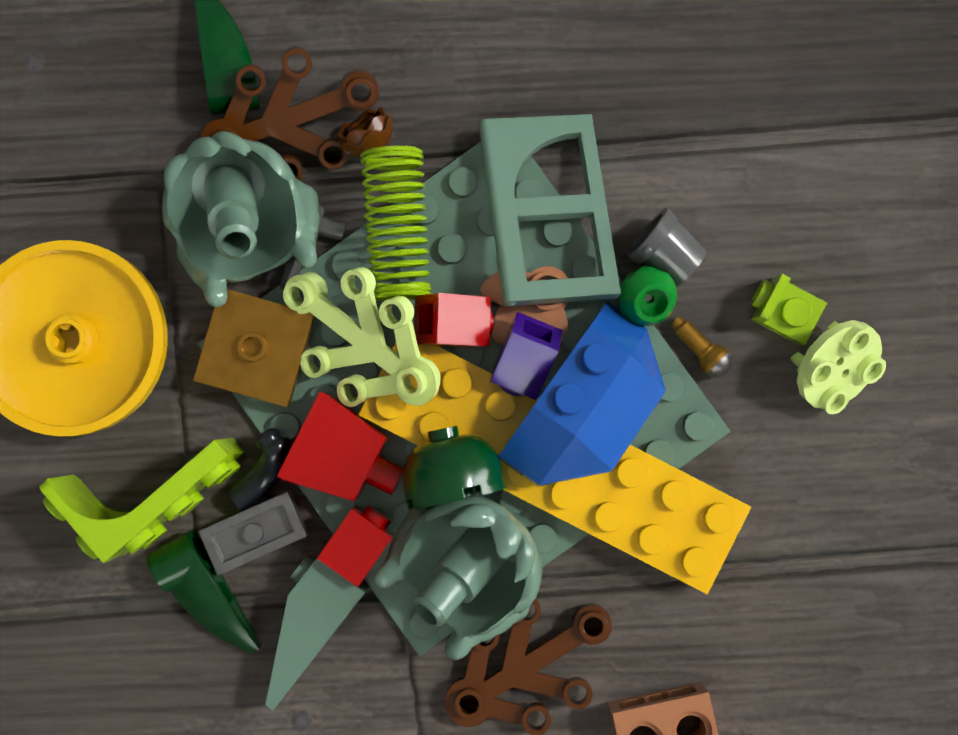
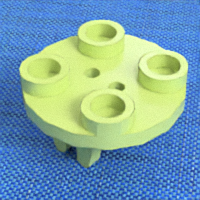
[790,320,886,414]

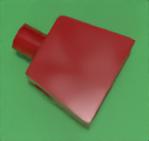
[277,391,404,501]

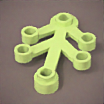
[283,267,441,407]

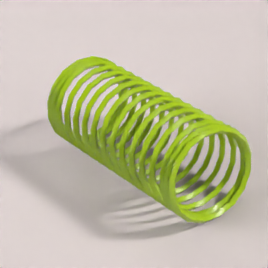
[360,146,432,301]

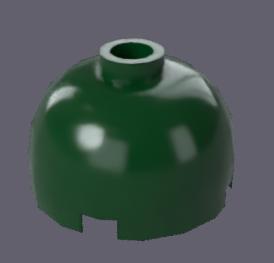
[403,426,507,509]

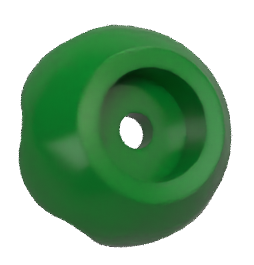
[618,266,677,326]

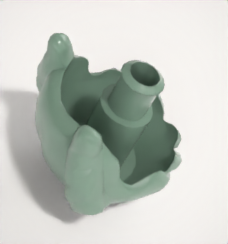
[162,131,320,307]
[373,495,543,661]

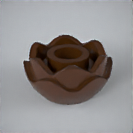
[336,107,393,158]

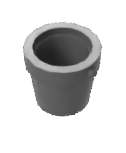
[627,208,707,287]

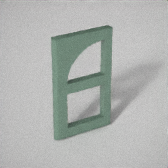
[479,114,621,306]

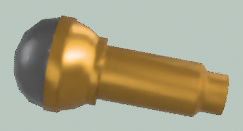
[670,316,732,377]

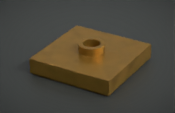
[193,289,315,407]

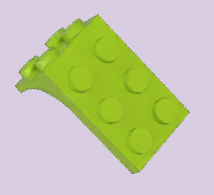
[39,438,246,563]

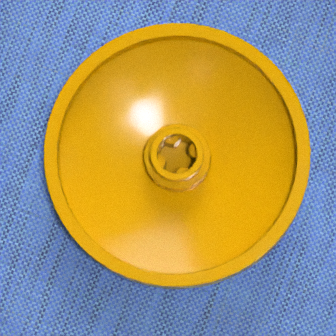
[0,240,168,436]

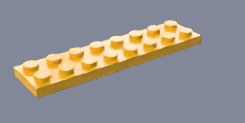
[358,343,751,595]

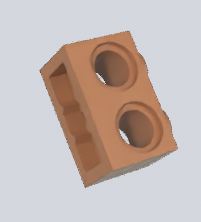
[607,682,718,735]

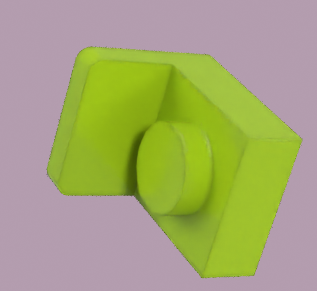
[750,273,827,346]

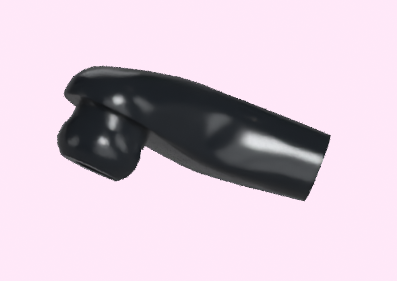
[227,428,293,511]

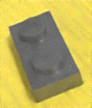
[198,491,309,576]

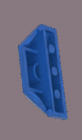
[498,301,666,487]

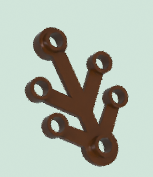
[200,46,379,180]
[445,599,612,735]

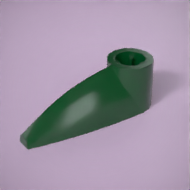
[194,0,260,115]
[146,530,261,653]

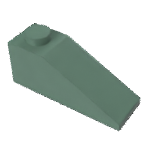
[265,555,369,710]

